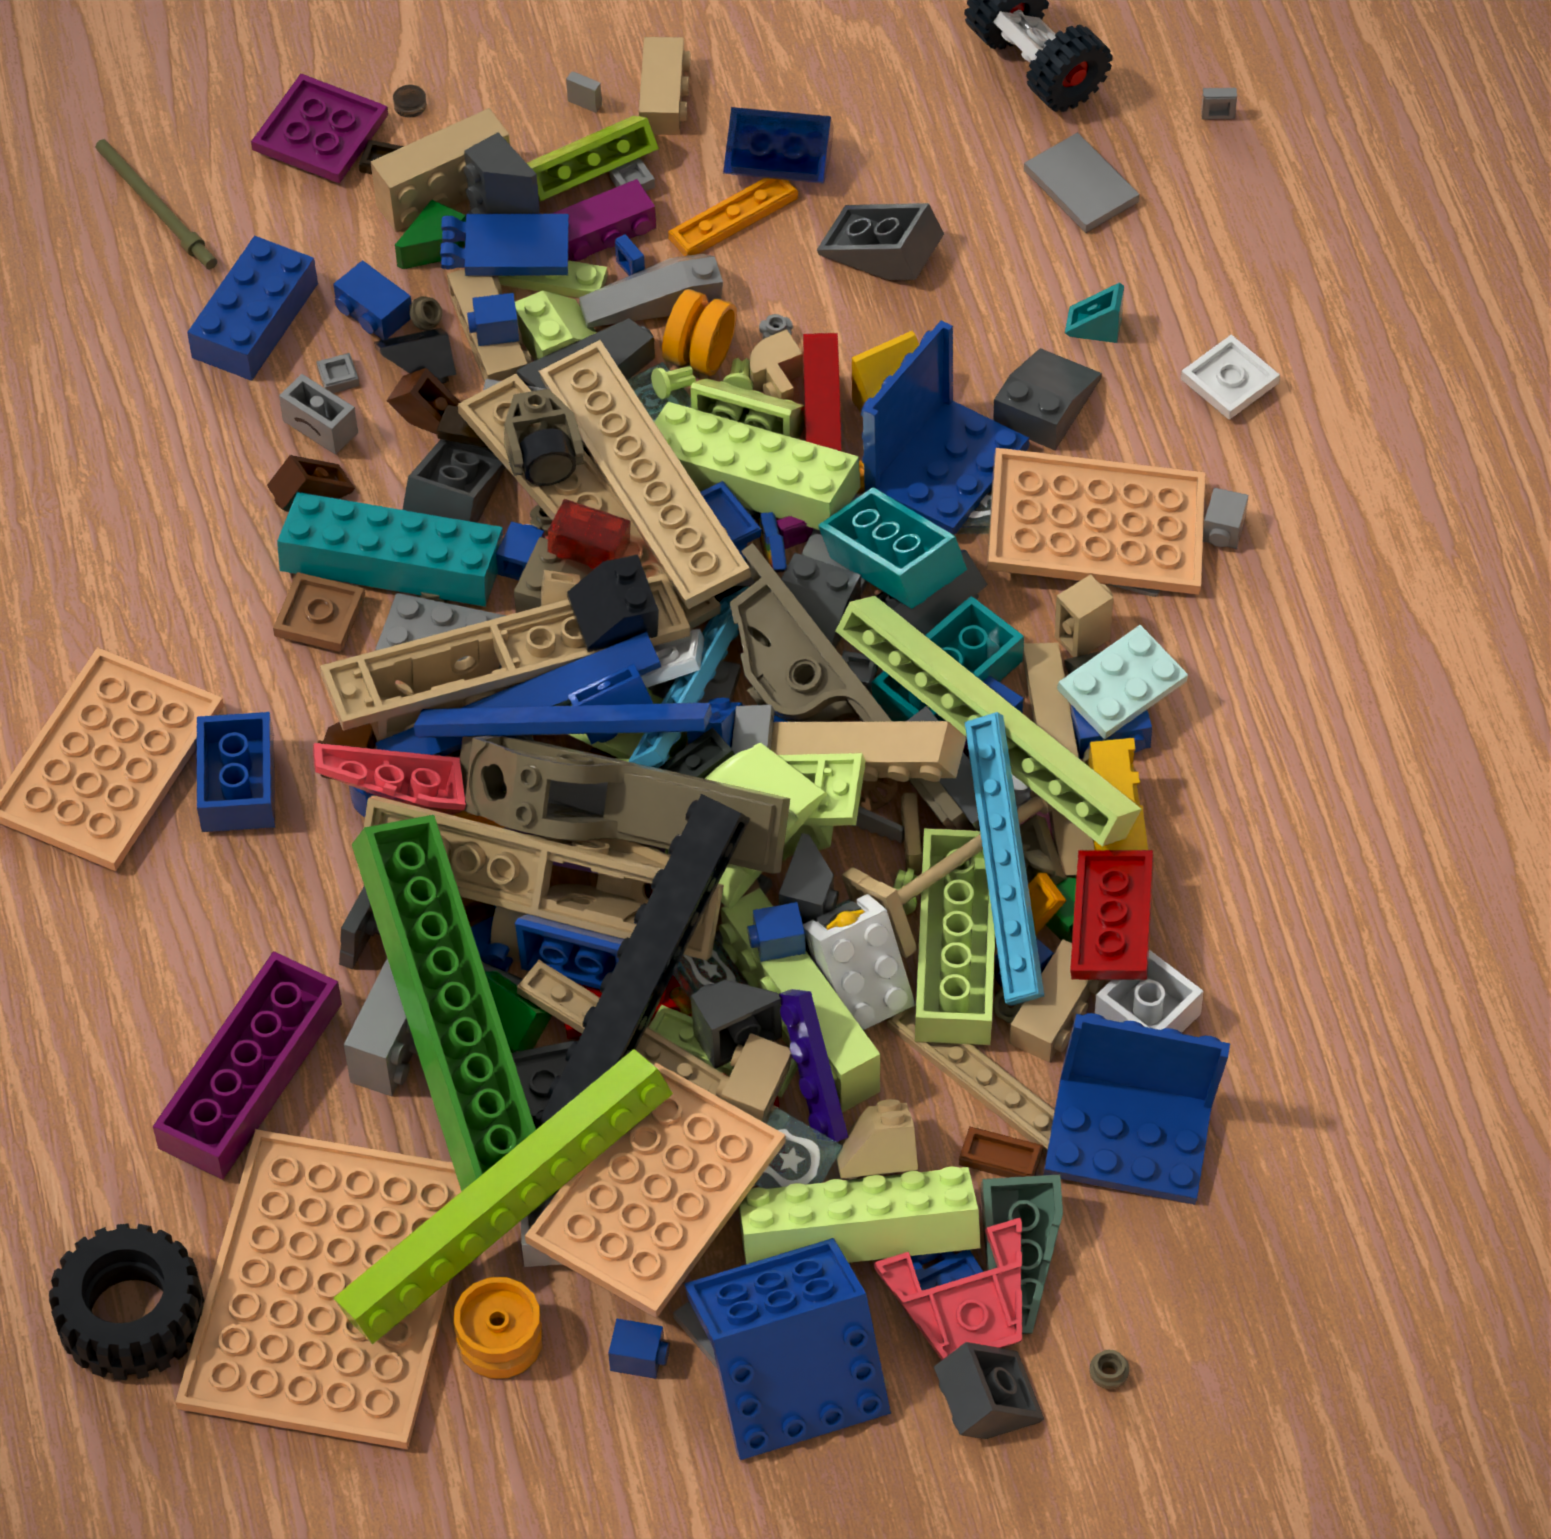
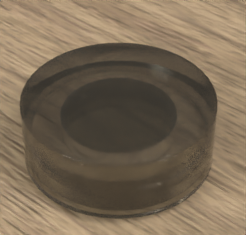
[393,85,427,118]

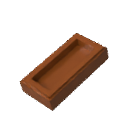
[959,1126,1043,1178]

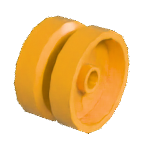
[662,289,737,376]
[454,1277,543,1379]

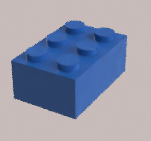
[197,712,275,832]

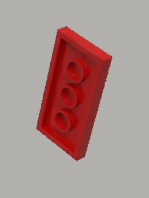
[1070,850,1154,980]

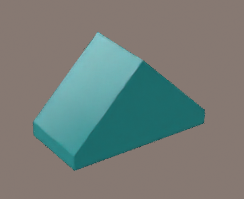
[1065,282,1124,343]

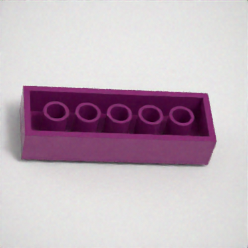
[153,951,342,1180]

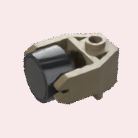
[504,389,584,486]

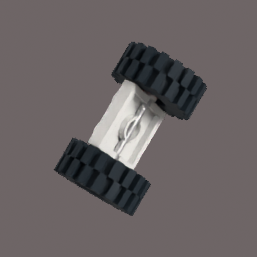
[964,0,1113,112]

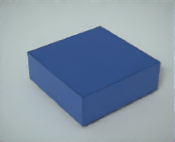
[615,234,645,276]

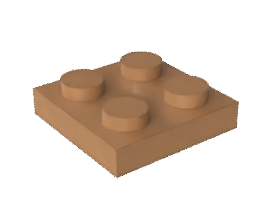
[273,572,365,652]

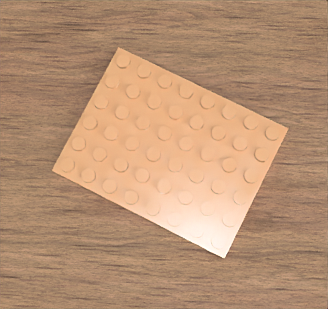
[175,1129,462,1450]

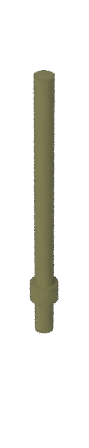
[95,139,217,270]

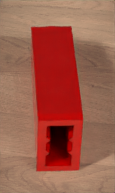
[803,333,842,452]

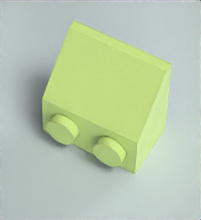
[515,290,597,361]

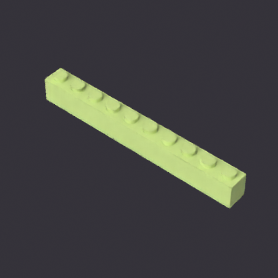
[835,596,1141,846]

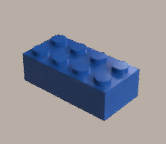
[187,235,318,381]

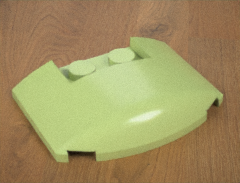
[665,743,827,910]

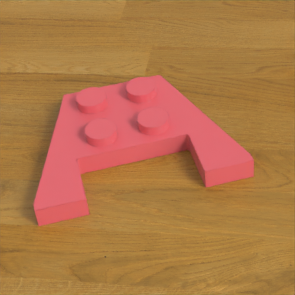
[874,1217,1022,1360]

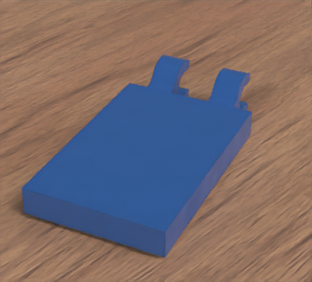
[440,214,569,276]

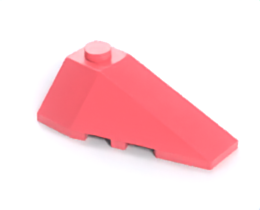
[313,743,466,815]

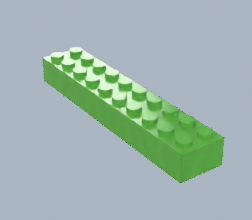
[352,815,536,1191]

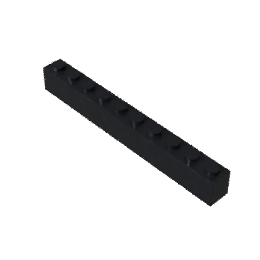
[533,794,751,1130]

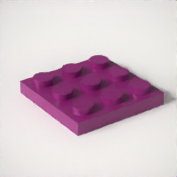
[251,74,388,184]

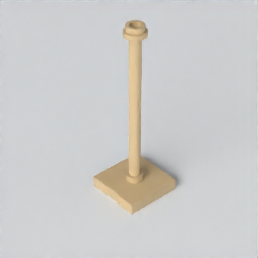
[841,790,1052,958]

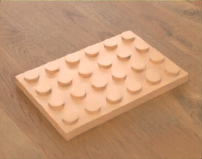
[987,448,1205,595]
[0,647,224,871]
[525,1062,786,1318]

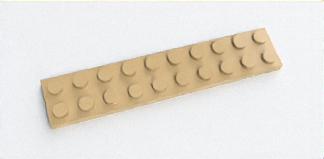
[539,340,752,609]
[458,374,721,629]

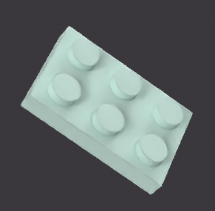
[1057,625,1188,740]

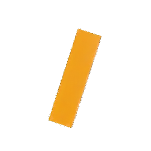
[668,170,798,256]

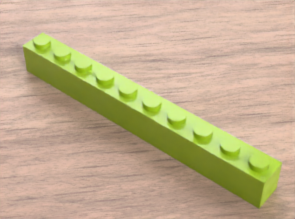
[333,1049,673,1344]

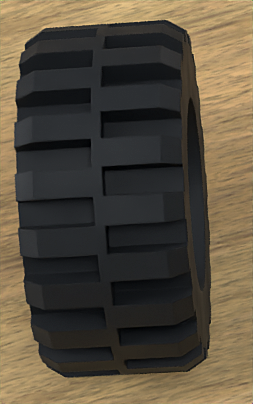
[49,1223,204,1380]

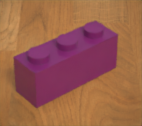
[551,179,656,261]

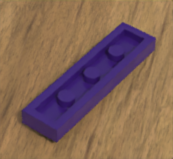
[779,989,848,1142]

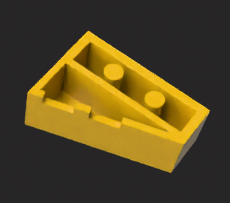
[1089,738,1148,850]

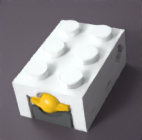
[803,894,916,1030]

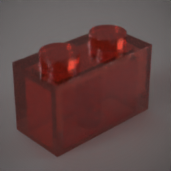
[547,499,631,569]

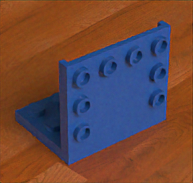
[861,320,1029,536]
[1043,1013,1230,1205]
[684,1238,891,1460]

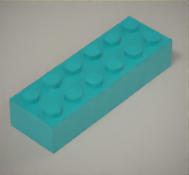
[277,492,503,607]

